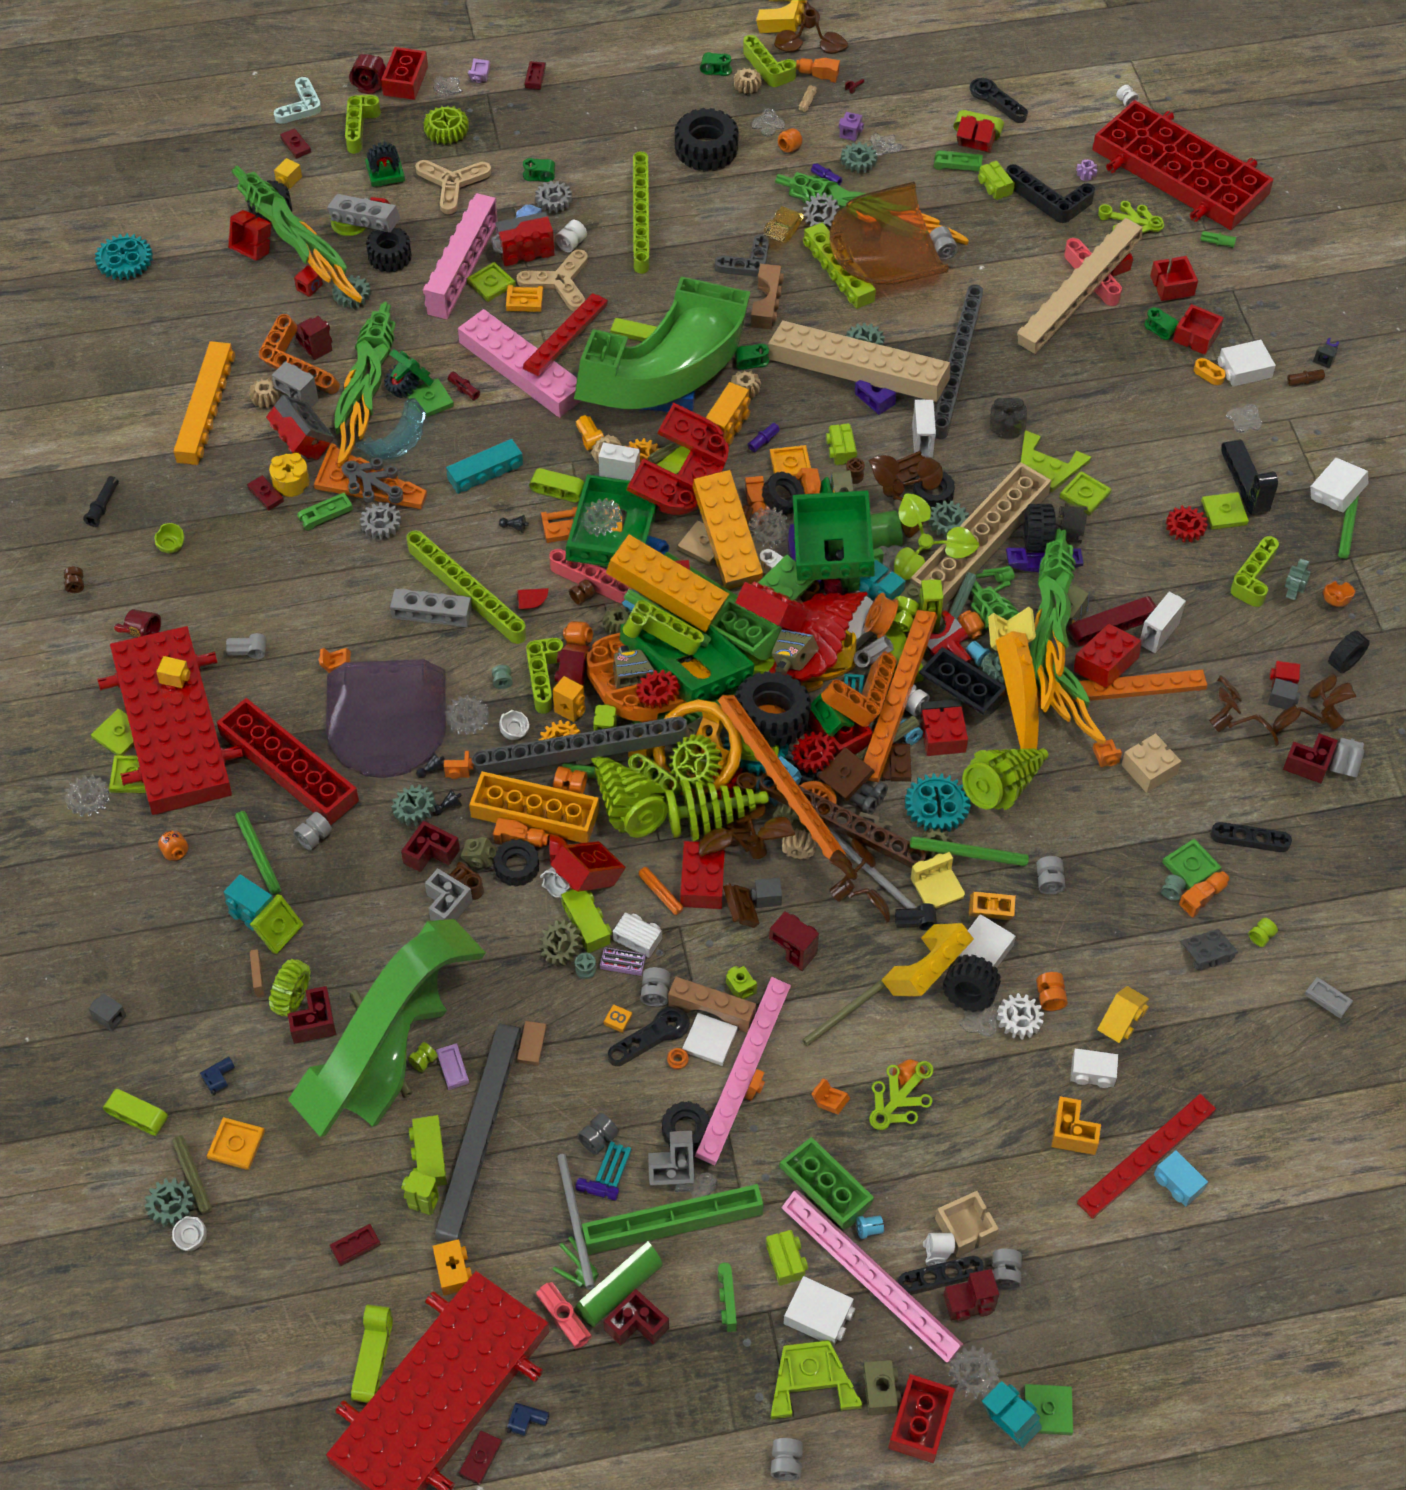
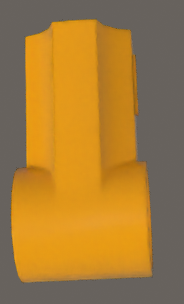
[576,415,604,451]

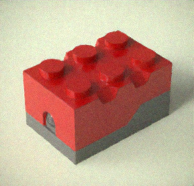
[491,212,555,267]
[266,395,335,460]

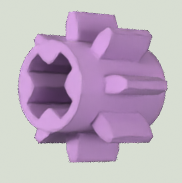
[1076,159,1097,181]

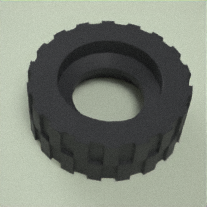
[762,471,805,515]
[913,472,955,509]
[1328,630,1370,674]
[493,839,540,886]
[662,1101,709,1152]

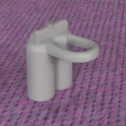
[1330,738,1364,777]

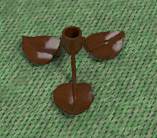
[774,2,848,54]
[868,455,943,538]
[1273,674,1356,734]
[1209,675,1279,746]
[699,803,795,859]
[829,838,890,923]

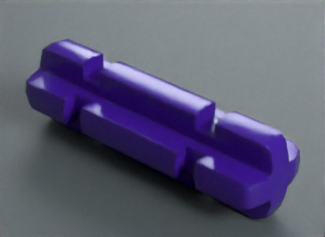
[575,1178,619,1200]

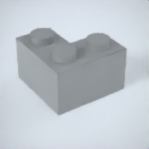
[272,361,319,408]
[425,868,472,921]
[648,1131,694,1185]

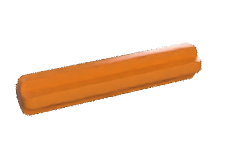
[639,867,683,915]

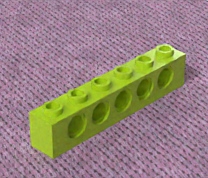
[803,222,876,309]

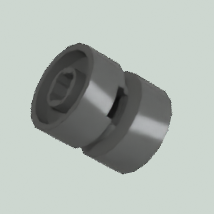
[577,1113,619,1155]

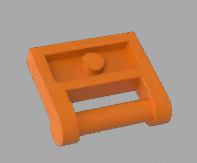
[541,507,577,543]

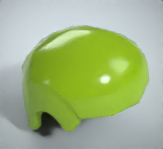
[155,523,184,554]

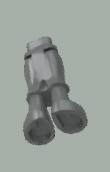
[816,765,888,814]

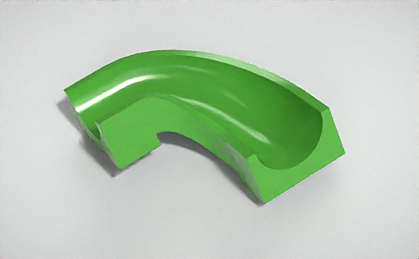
[574,277,750,409]
[288,919,486,1137]

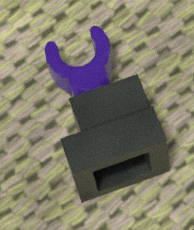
[1313,338,1339,368]

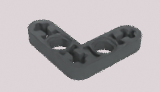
[715,234,769,277]

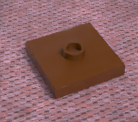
[818,748,875,801]

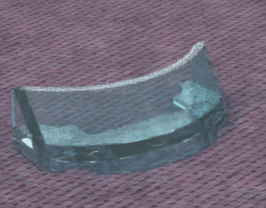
[355,398,426,459]

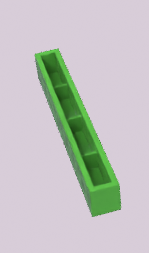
[582,1184,763,1255]

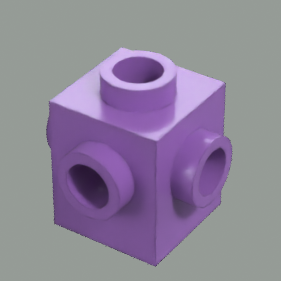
[839,112,864,141]

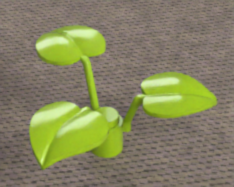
[894,493,979,580]

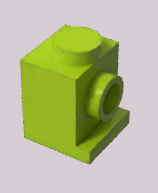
[726,966,757,1000]

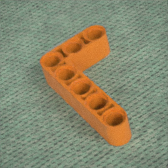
[259,314,340,394]
[821,651,896,727]

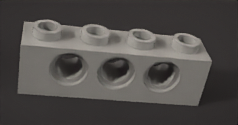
[327,194,400,232]
[390,589,472,627]

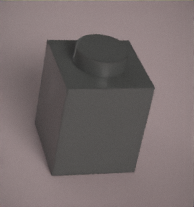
[1268,678,1301,709]
[751,878,782,908]
[89,993,126,1031]

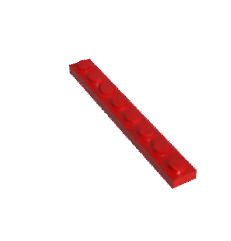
[523,293,608,376]
[1077,1094,1216,1219]

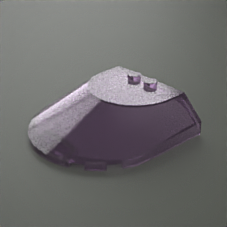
[326,659,446,778]

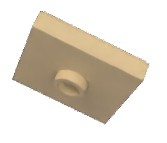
[677,521,715,566]

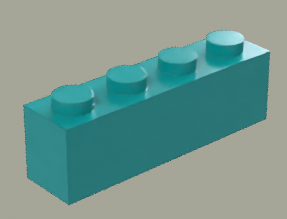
[446,439,523,494]

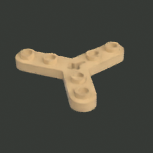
[415,160,491,214]
[516,250,588,311]

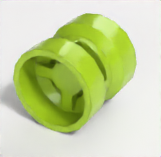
[1248,918,1278,947]
[407,1042,438,1073]

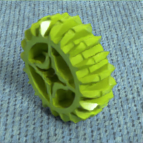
[423,105,469,145]
[669,735,723,789]
[269,959,311,1017]

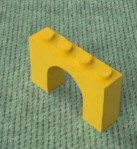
[756,0,807,33]
[881,923,974,996]

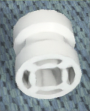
[1116,85,1139,107]

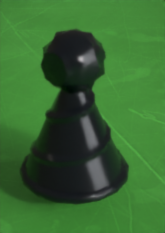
[499,515,529,533]
[416,752,445,778]
[433,789,462,815]

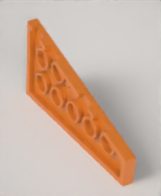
[314,443,427,509]

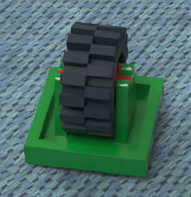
[365,142,405,187]
[384,349,434,398]

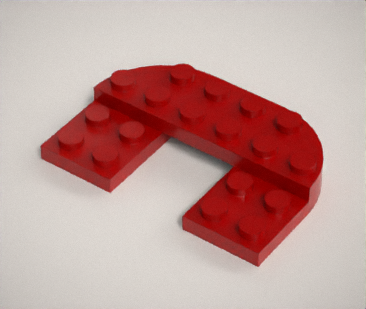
[626,403,729,515]

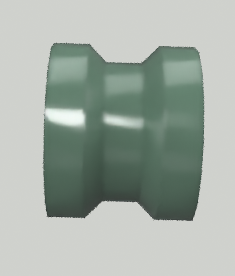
[492,665,513,689]
[1161,875,1186,900]
[575,953,596,979]

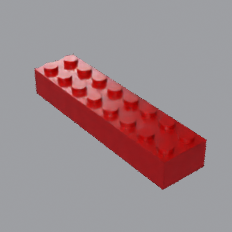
[216,698,359,825]

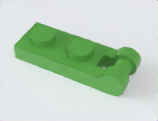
[934,151,983,171]
[297,493,353,531]
[718,1262,737,1332]

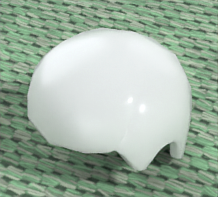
[499,710,529,740]
[540,867,571,898]
[172,1216,207,1251]

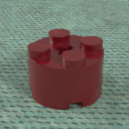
[349,54,386,94]

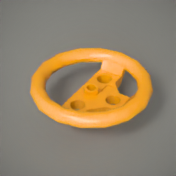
[652,699,743,798]

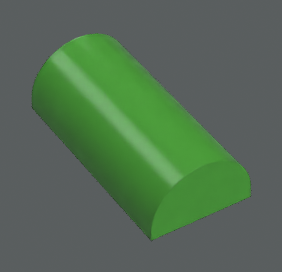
[824,511,903,557]
[711,598,782,660]
[779,1137,874,1230]
[574,1241,663,1327]

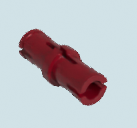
[447,371,480,400]

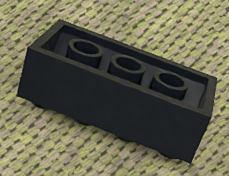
[919,647,1006,715]

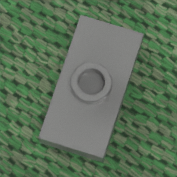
[1304,977,1353,1019]

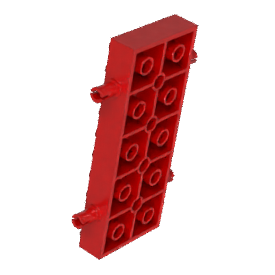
[1092,100,1274,230]
[97,626,243,815]
[326,1271,550,1490]

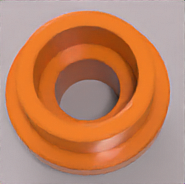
[667,1048,689,1069]

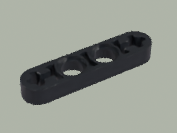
[1210,822,1292,852]
[898,1256,984,1295]

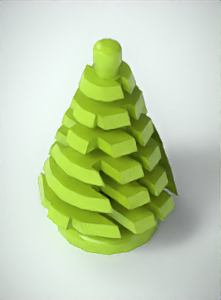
[962,748,1048,810]
[591,756,668,838]
[665,780,769,841]

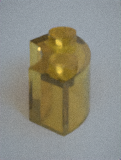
[764,206,803,243]

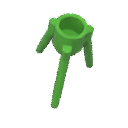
[975,566,1014,592]
[553,1236,599,1288]

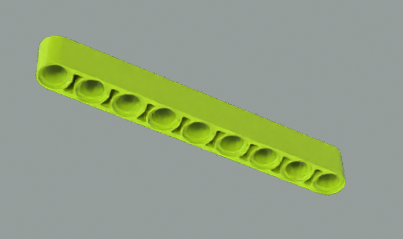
[633,152,649,274]
[407,530,526,644]

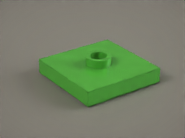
[407,378,454,419]
[1162,839,1222,890]
[1024,1384,1073,1435]

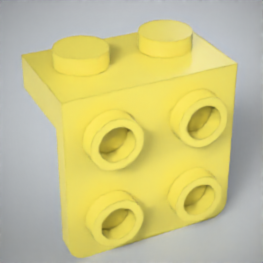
[988,607,1036,651]
[910,852,965,909]

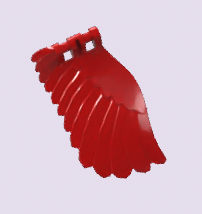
[769,592,868,682]

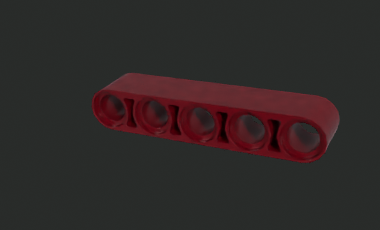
[1068,596,1157,646]

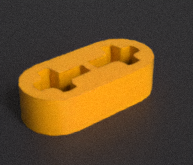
[1194,358,1226,385]

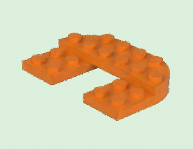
[586,633,686,723]

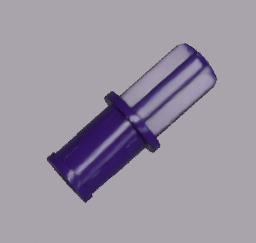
[811,163,843,186]
[747,423,780,452]

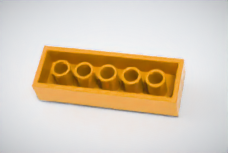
[693,470,763,590]
[606,534,729,633]
[469,771,599,843]

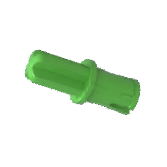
[1200,231,1236,248]

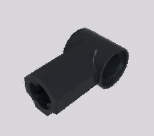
[895,903,937,931]

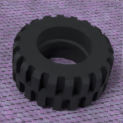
[674,108,739,171]
[735,671,811,747]

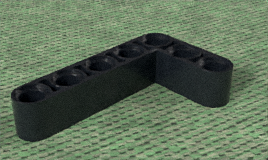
[1006,164,1095,223]
[1221,439,1278,515]

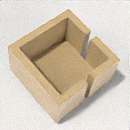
[1121,733,1182,793]
[935,1191,999,1258]

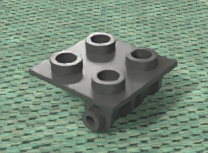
[1180,929,1238,971]

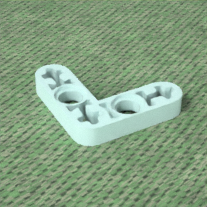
[274,77,321,124]

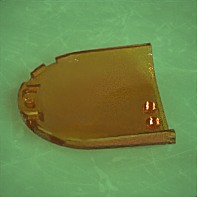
[829,181,949,285]

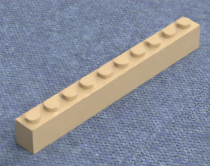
[1017,218,1142,354]

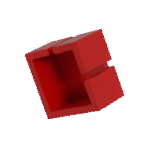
[956,115,996,153]
[228,210,271,261]
[1150,256,1198,301]
[1173,304,1224,355]
[920,707,968,756]

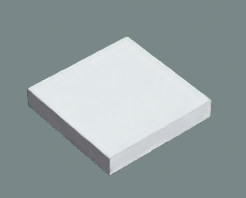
[682,1013,738,1066]

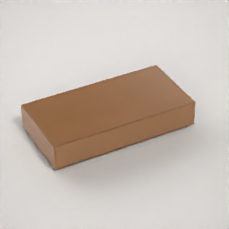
[250,949,265,997]
[517,1021,547,1066]

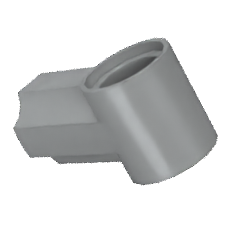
[226,633,267,659]
[854,635,894,668]

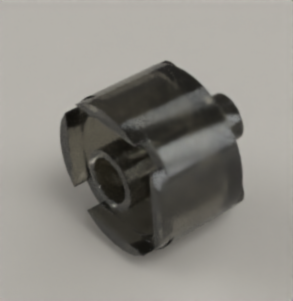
[989,398,1027,440]
[1056,503,1088,544]

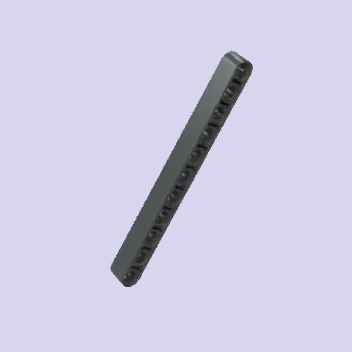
[934,284,983,439]
[472,717,691,774]
[435,1023,521,1242]

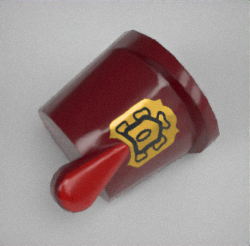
[114,609,161,637]

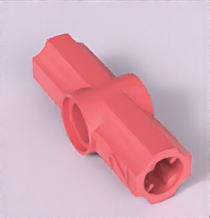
[536,1282,592,1349]

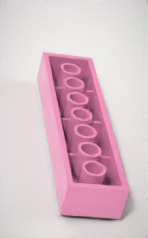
[423,193,498,319]
[458,309,581,418]

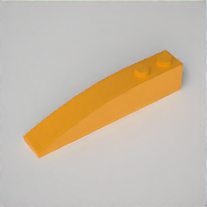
[995,631,1039,749]

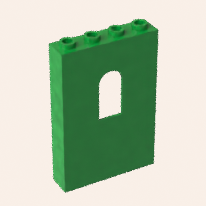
[565,474,658,567]
[793,490,875,581]
[619,608,755,702]

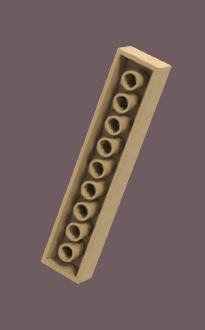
[768,320,950,402]
[910,462,1051,608]

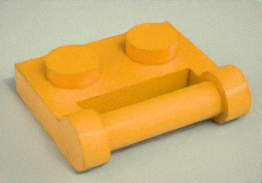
[506,285,543,312]

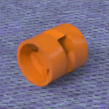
[553,766,587,794]
[1036,972,1068,1011]

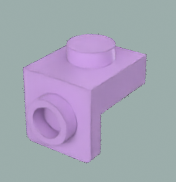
[468,58,491,83]

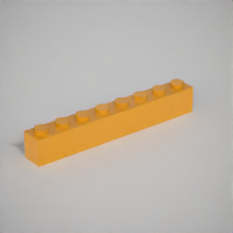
[174,341,235,465]

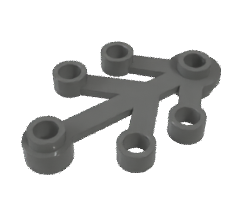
[342,458,403,503]

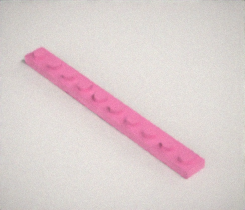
[695,977,791,1166]
[781,1190,963,1363]

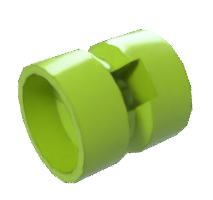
[890,596,919,632]

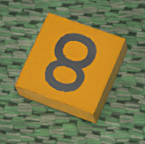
[604,1004,632,1033]

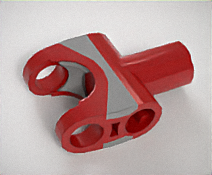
[926,610,972,663]

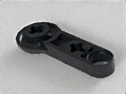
[969,78,1028,123]
[608,1006,690,1066]

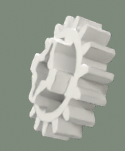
[996,993,1044,1039]

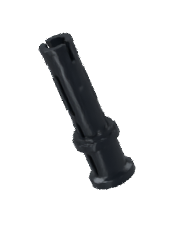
[83,476,119,527]

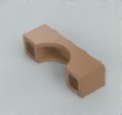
[751,264,784,329]
[668,977,756,1033]

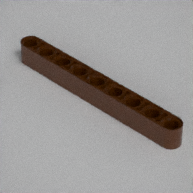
[759,773,926,868]

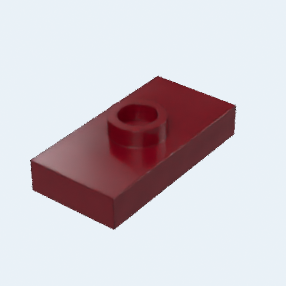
[524,61,546,89]
[280,128,311,159]
[247,475,284,511]
[823,579,843,595]
[330,1224,381,1266]
[459,1430,502,1485]

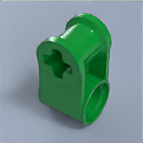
[700,52,732,76]
[523,158,555,182]
[1144,307,1179,340]
[735,344,769,370]

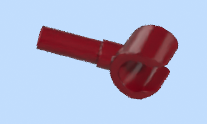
[845,79,864,94]

